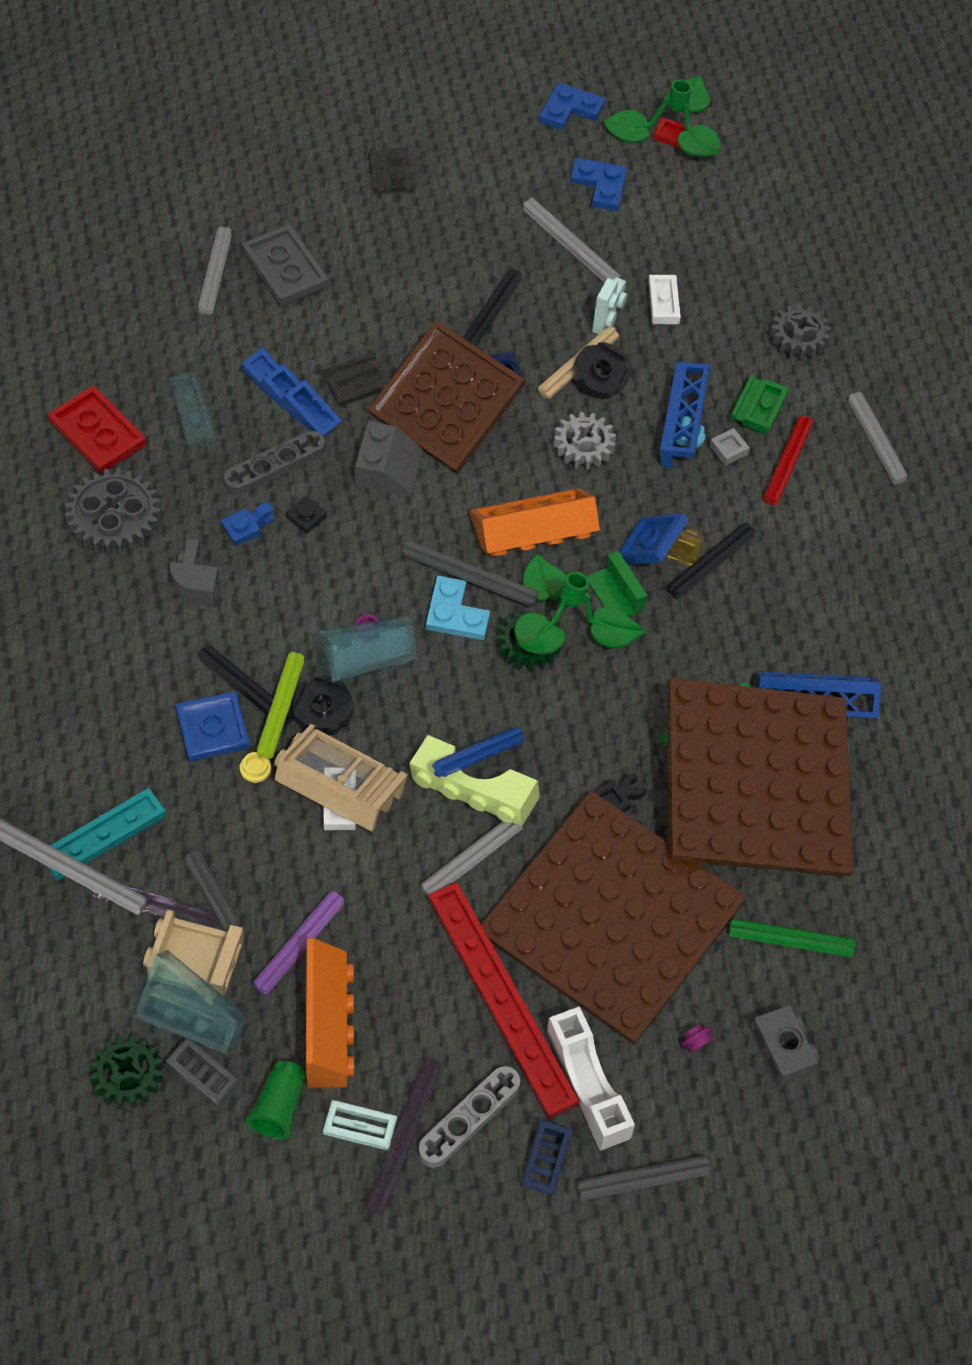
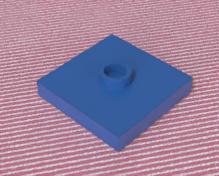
[619,513,689,565]
[175,691,250,762]

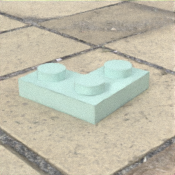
[592,277,628,334]

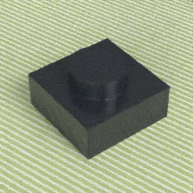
[286,496,327,534]

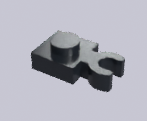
[594,773,647,813]

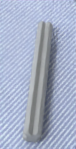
[523,198,621,283]

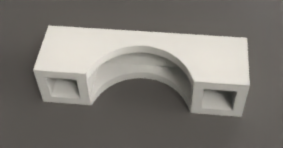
[546,1006,635,1151]

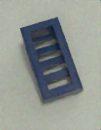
[521,1119,573,1196]

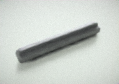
[577,1156,710,1200]

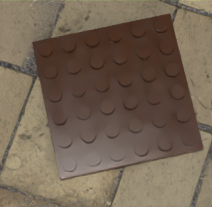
[666,678,854,877]
[481,790,747,1046]

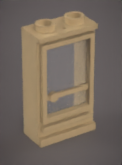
[275,724,408,832]

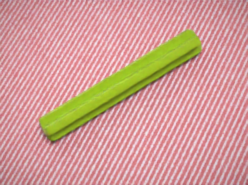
[257,651,304,759]

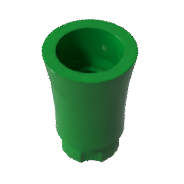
[245,1061,306,1140]

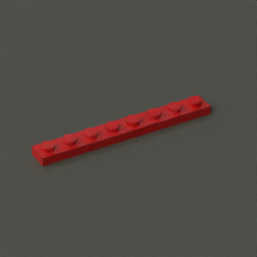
[428,882,579,1120]

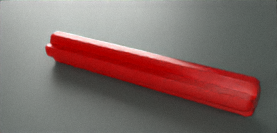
[763,415,813,506]

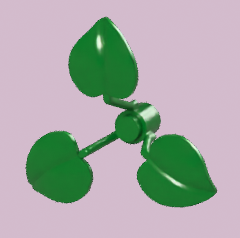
[604,76,721,157]
[514,554,645,654]

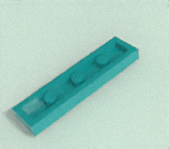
[46,788,166,881]

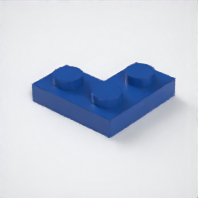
[539,82,606,130]
[570,158,627,211]

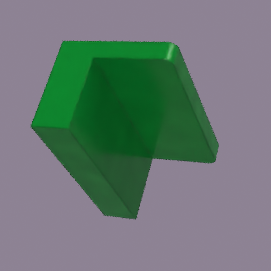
[587,551,648,617]

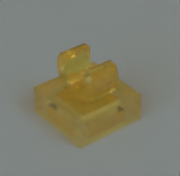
[667,528,704,566]

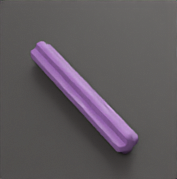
[254,891,344,995]

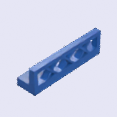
[660,362,711,468]
[756,671,881,718]

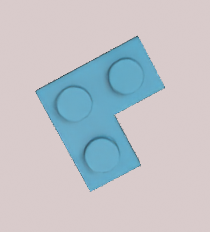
[426,576,490,640]

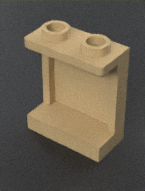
[143,909,244,998]

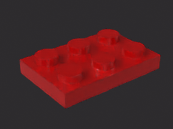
[47,385,147,474]

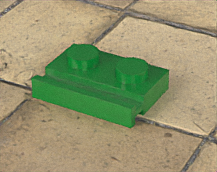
[730,374,789,435]

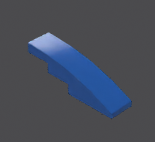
[240,348,342,437]

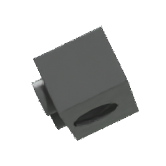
[750,1005,819,1088]

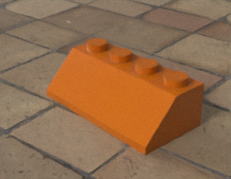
[469,488,600,556]
[306,938,354,1088]

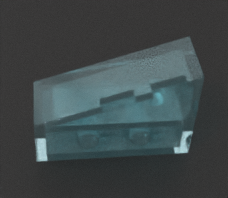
[319,616,418,682]

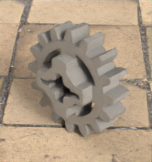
[554,412,616,470]

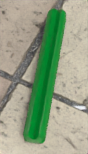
[728,918,856,957]

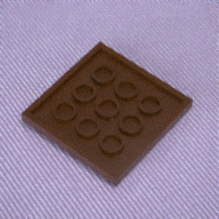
[368,320,526,473]

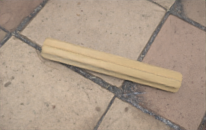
[538,327,619,399]

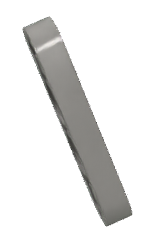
[418,1066,520,1168]

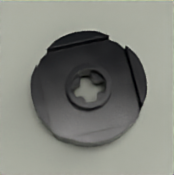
[573,342,630,399]
[292,675,353,735]

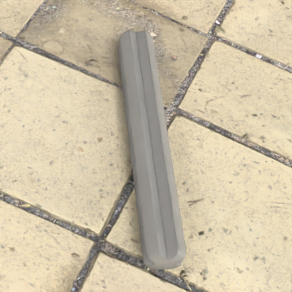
[198,226,232,315]
[848,392,908,485]
[421,821,523,897]

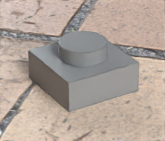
[709,428,750,466]

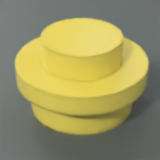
[240,752,271,783]

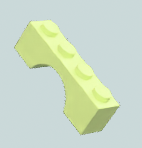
[409,735,540,826]

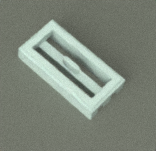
[323,1100,397,1151]

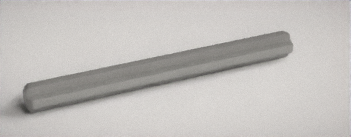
[0,819,147,914]

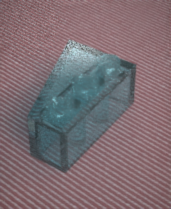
[134,950,248,1054]

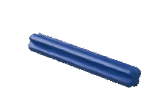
[432,728,525,777]

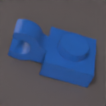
[220,502,275,546]

